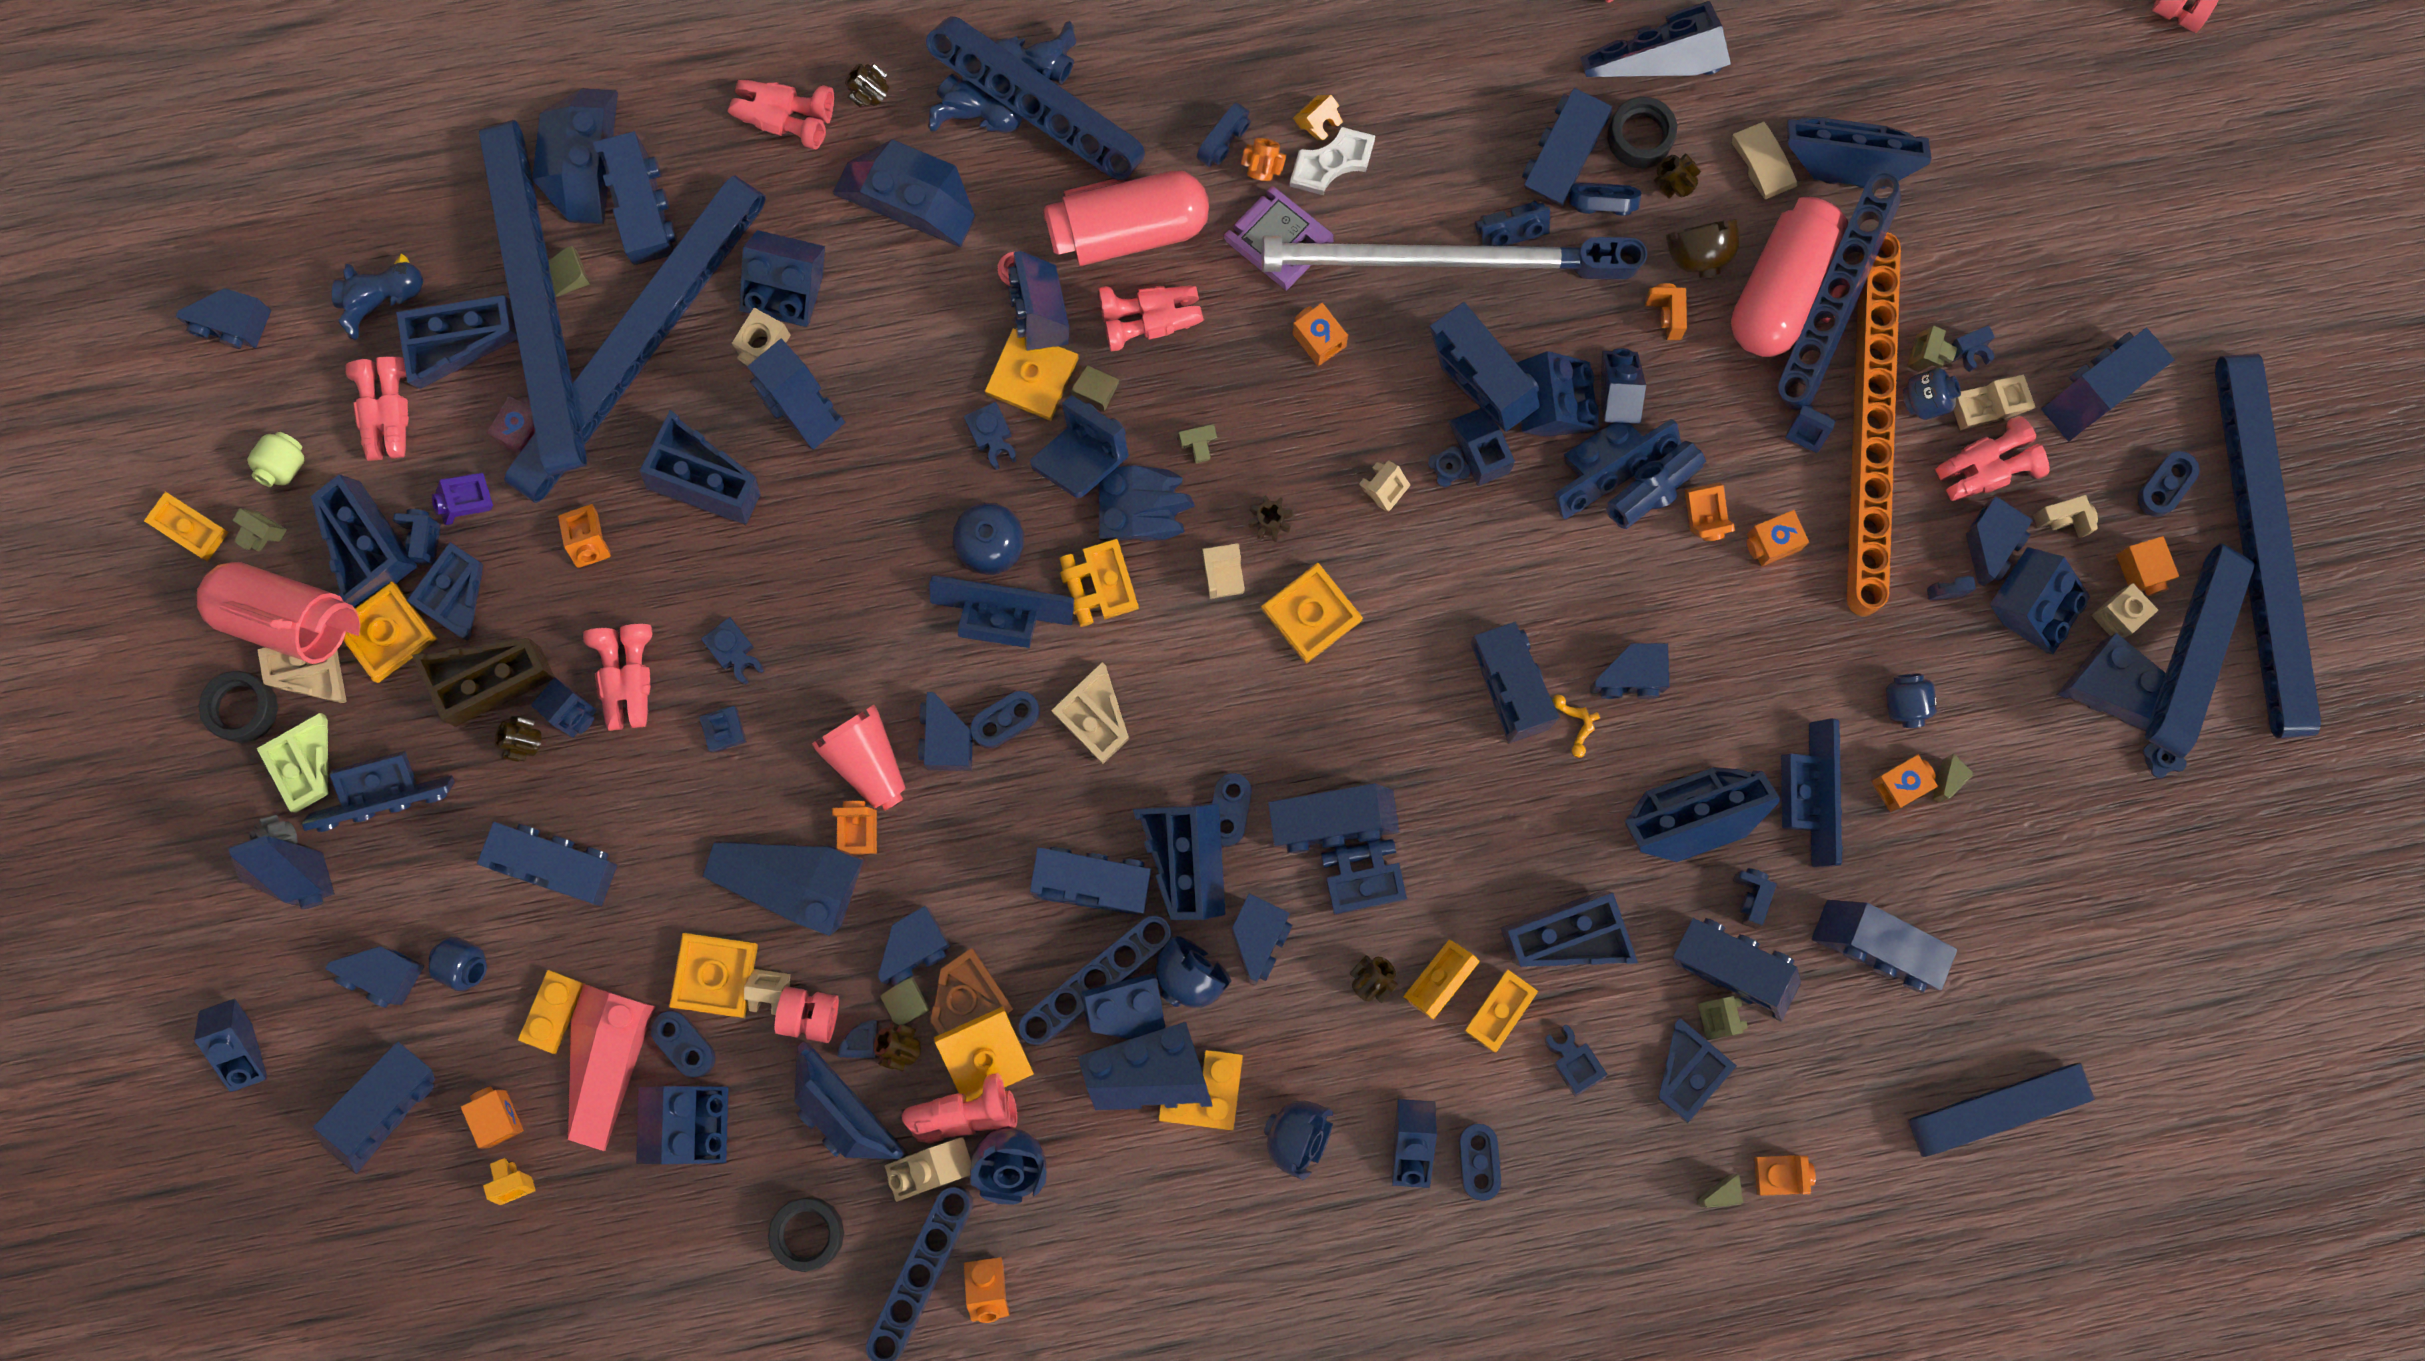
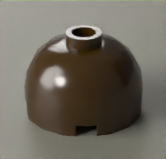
[1666,219,1739,278]

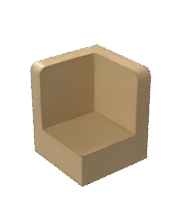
[1203,543,1245,599]

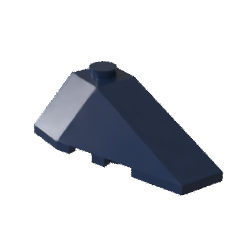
[703,841,864,936]

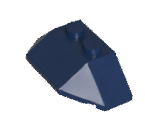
[532,88,618,224]
[1786,117,1932,189]
[833,139,975,248]
[1625,767,1780,862]
[794,1042,909,1159]

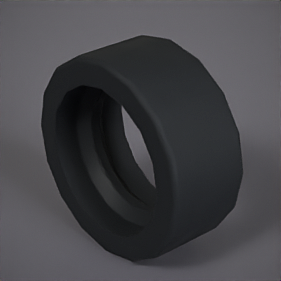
[1607,96,1678,169]
[198,671,278,743]
[768,1197,844,1272]

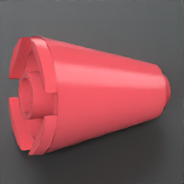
[812,705,906,811]

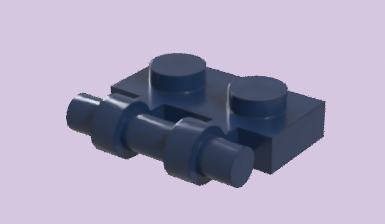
[1321,839,1407,915]

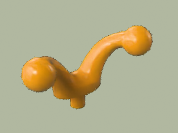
[1552,694,1600,758]

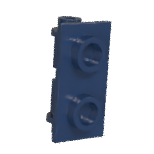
[1475,201,1550,246]

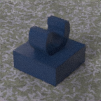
[1951,325,1995,372]
[1785,405,1836,453]
[699,706,747,753]

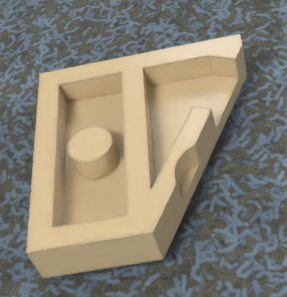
[257,647,347,703]
[1051,662,1129,764]

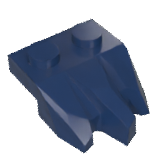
[1099,465,1195,542]

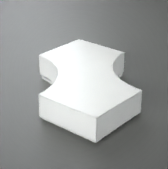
[1290,127,1375,195]

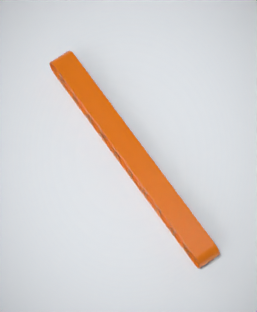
[1847,232,1901,617]

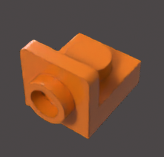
[1645,283,1687,340]
[558,504,611,568]
[1754,1155,1816,1196]

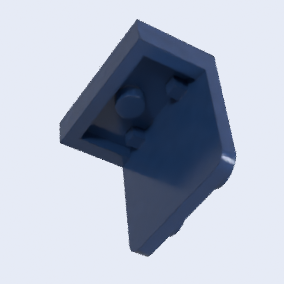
[1030,395,1129,498]

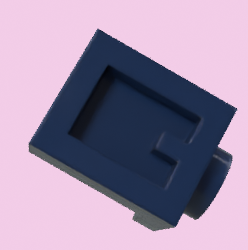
[393,509,441,566]
[1733,868,1777,929]

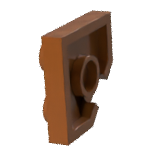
[930,948,1014,1035]

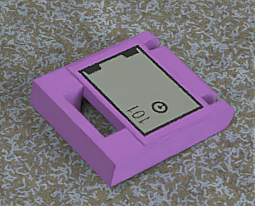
[1224,186,1334,291]

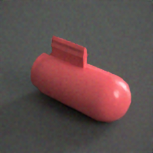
[1043,171,1209,266]
[1731,197,1849,357]
[197,562,360,664]

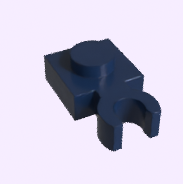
[964,402,1017,470]
[701,617,764,685]
[1545,1025,1608,1097]

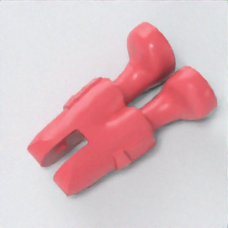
[728,80,834,149]
[1098,286,1204,351]
[345,357,409,461]
[1935,416,2049,501]
[583,624,653,731]
[902,1073,1018,1144]

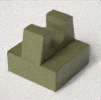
[1907,325,1957,372]
[1178,424,1217,464]
[233,508,287,551]
[1698,996,1748,1040]

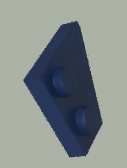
[407,542,483,641]
[1081,973,1166,1039]
[1658,1018,1737,1124]

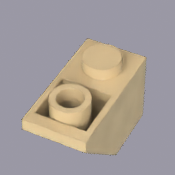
[885,1137,971,1202]

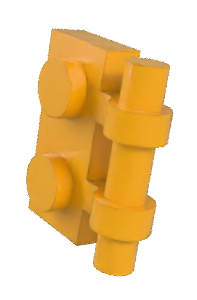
[1059,539,1139,627]

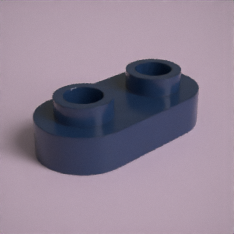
[1196,103,1251,167]
[1569,183,1642,216]
[2138,451,2199,517]
[971,691,1040,748]
[1212,773,1252,847]
[651,1011,716,1077]
[1459,1124,1501,1201]

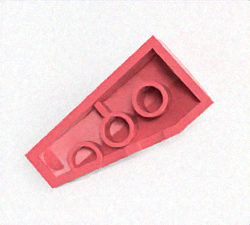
[568,984,655,1151]

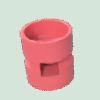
[2152,0,2219,33]
[775,986,839,1043]

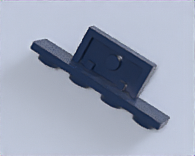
[1555,419,1681,519]
[929,576,1074,648]
[1781,718,1843,868]
[301,751,455,832]

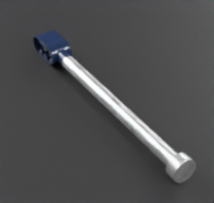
[1261,235,1647,279]

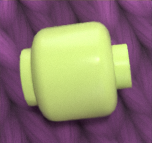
[247,432,304,487]

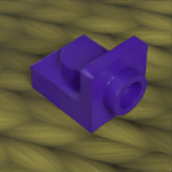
[432,473,493,525]

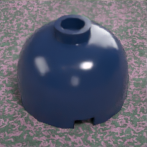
[952,502,1024,575]
[1155,936,1231,1008]
[1264,1100,1333,1180]
[970,1128,1047,1205]

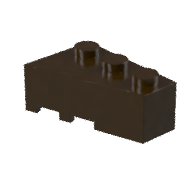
[412,638,555,727]

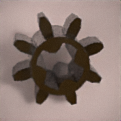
[845,63,889,107]
[1654,153,1701,199]
[1248,495,1293,542]
[495,716,542,762]
[1350,955,1398,1003]
[873,1022,921,1071]

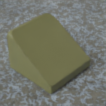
[549,245,590,297]
[1071,365,1120,412]
[1933,754,1973,803]
[880,977,931,1025]
[1697,1173,1743,1208]

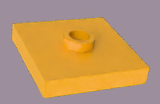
[985,328,1079,421]
[1261,563,1363,664]
[343,581,437,683]
[669,933,758,1018]
[934,1006,1034,1102]

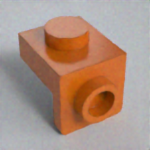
[1684,482,1735,541]
[832,801,877,855]
[964,1257,1009,1323]

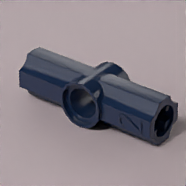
[1606,441,1706,529]

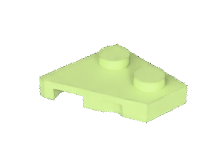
[257,713,328,813]

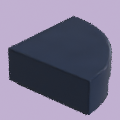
[1927,576,1976,600]
[838,1020,878,1058]

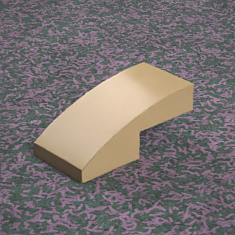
[1732,122,1797,199]
[1953,375,2036,431]

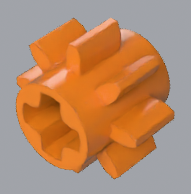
[1241,138,1286,181]

